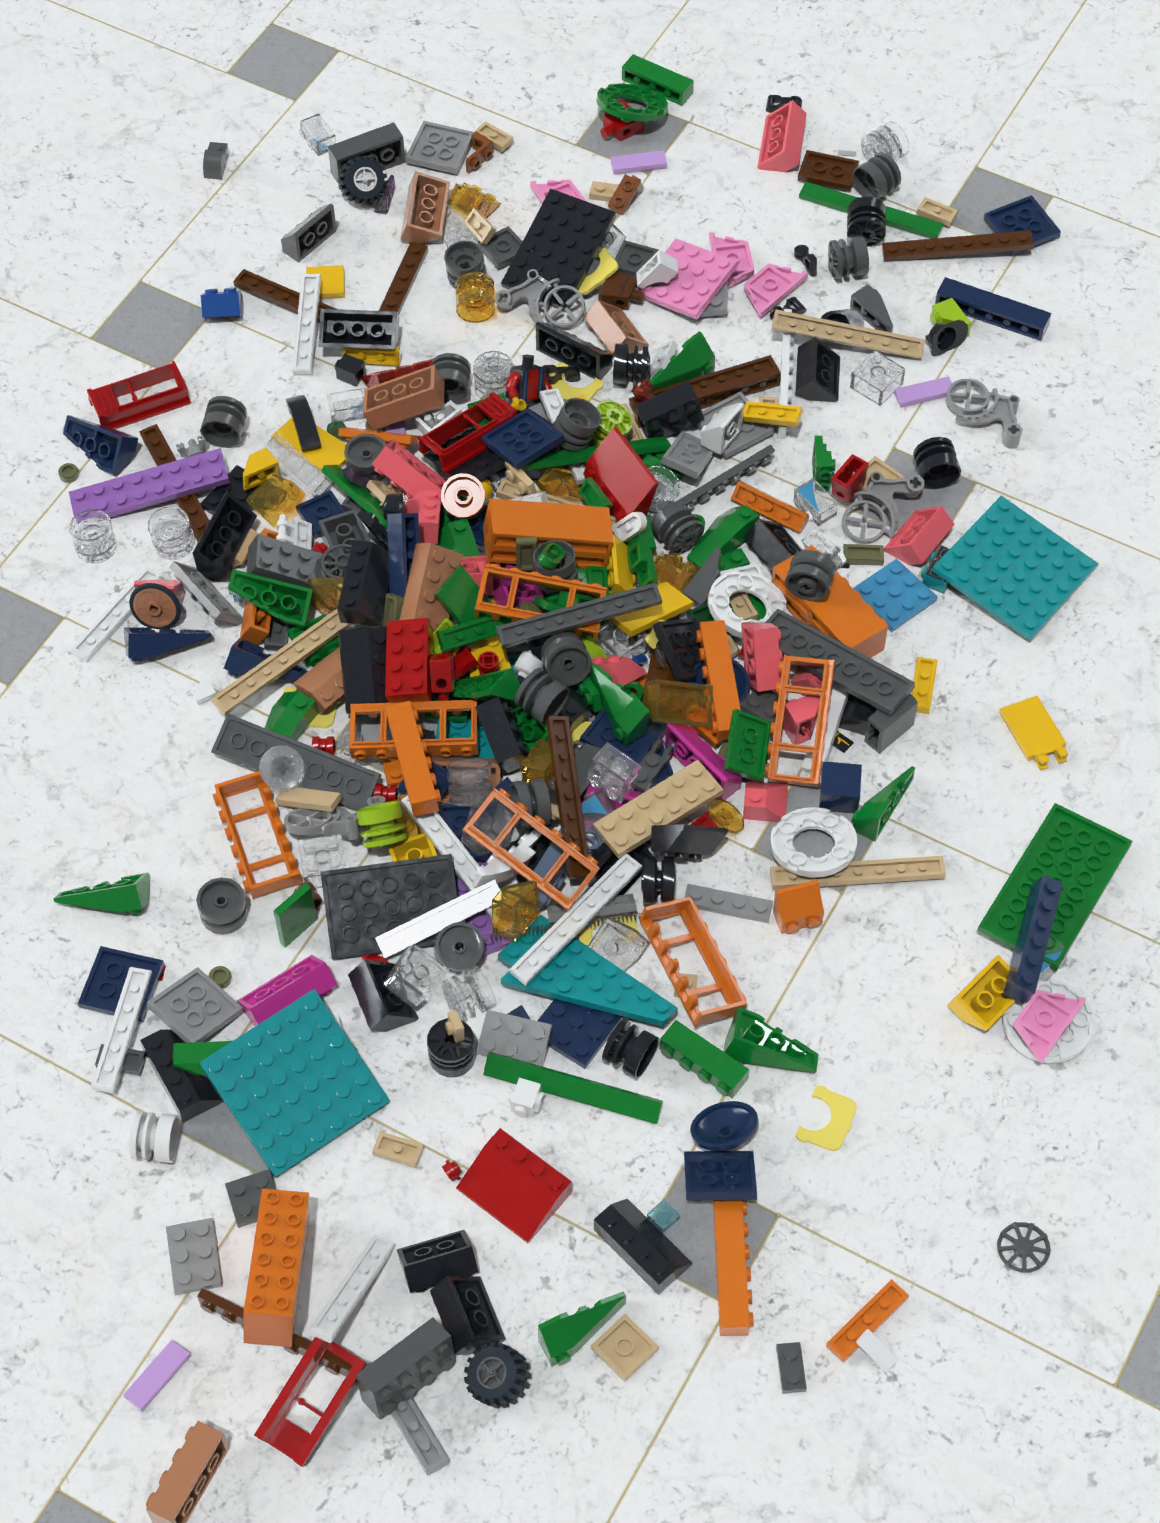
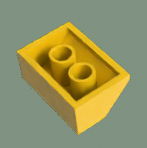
[607,535,635,595]
[947,955,1016,1031]

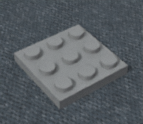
[405,120,474,174]
[696,391,774,459]
[147,967,243,1043]

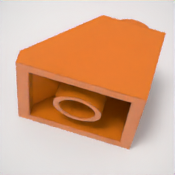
[773,880,824,934]

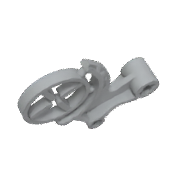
[495,269,586,328]
[946,379,1023,449]
[842,471,924,544]
[284,796,386,840]

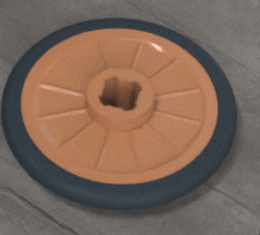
[129,583,181,630]

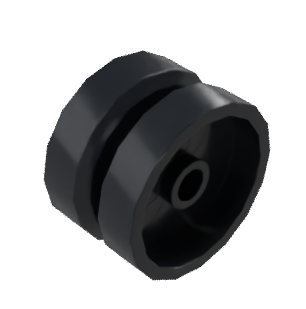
[641,856,675,904]

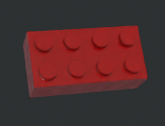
[385,618,433,703]

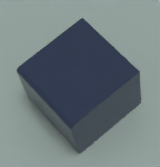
[819,761,862,814]

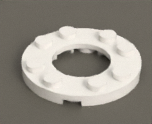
[708,571,788,638]
[770,807,857,878]
[1003,979,1094,1063]

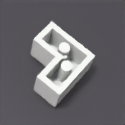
[412,400,462,446]

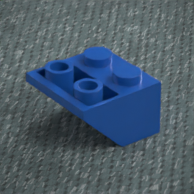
[200,287,242,318]

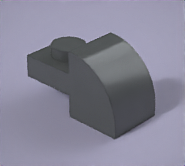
[203,142,228,180]

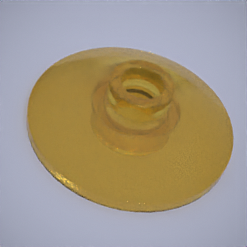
[707,798,744,833]

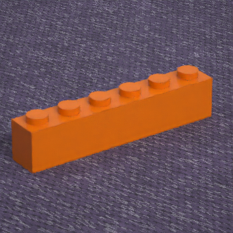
[240,528,278,645]
[695,620,741,741]
[385,701,442,817]
[713,1200,754,1336]

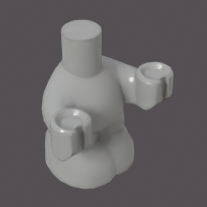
[176,434,206,457]

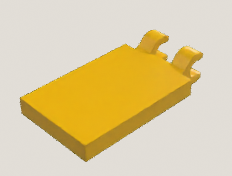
[999,695,1068,771]

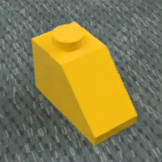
[243,448,279,491]

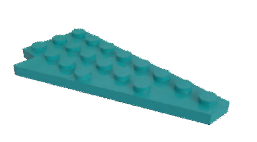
[498,915,678,1027]

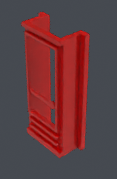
[87,361,191,429]
[418,392,517,474]
[254,1337,367,1467]

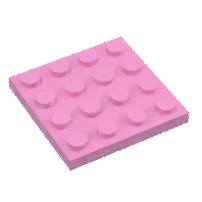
[636,239,738,320]

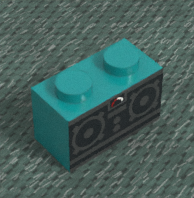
[921,545,950,594]

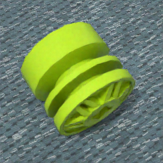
[588,400,632,446]
[356,801,408,848]

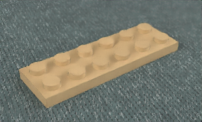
[593,760,724,859]

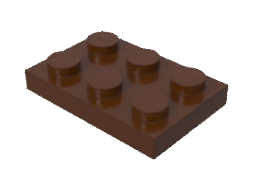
[798,150,859,191]

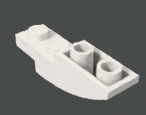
[472,829,541,887]

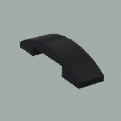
[285,395,321,452]

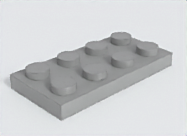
[169,561,243,625]

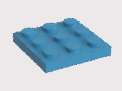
[853,558,938,632]

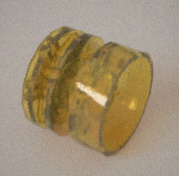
[455,272,495,323]

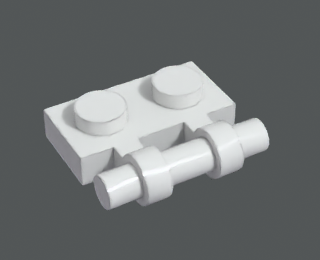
[276,514,312,550]

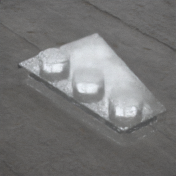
[442,204,479,248]

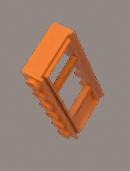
[474,564,607,641]
[765,655,836,788]
[349,700,479,760]
[212,770,302,900]
[462,788,600,911]
[639,896,748,1027]

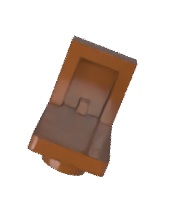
[466,131,493,174]
[608,174,644,215]

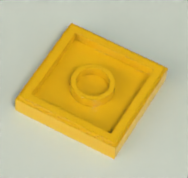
[306,265,345,299]

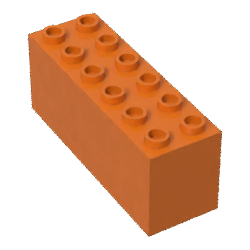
[483,498,614,569]
[772,545,888,658]
[243,1188,309,1347]

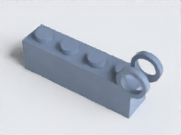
[518,828,601,911]

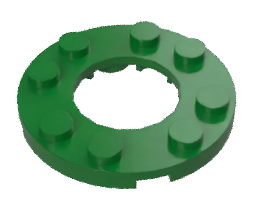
[596,83,668,124]

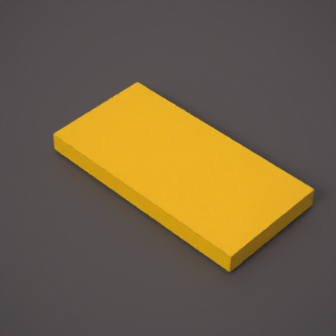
[271,417,347,476]
[608,582,693,637]

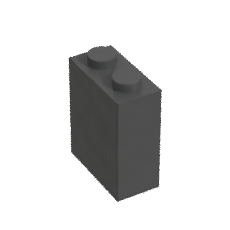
[864,694,918,754]

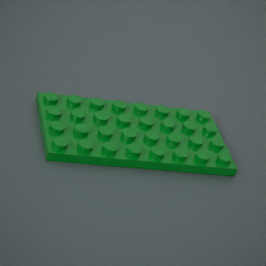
[977,803,1133,971]

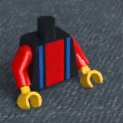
[505,354,553,411]

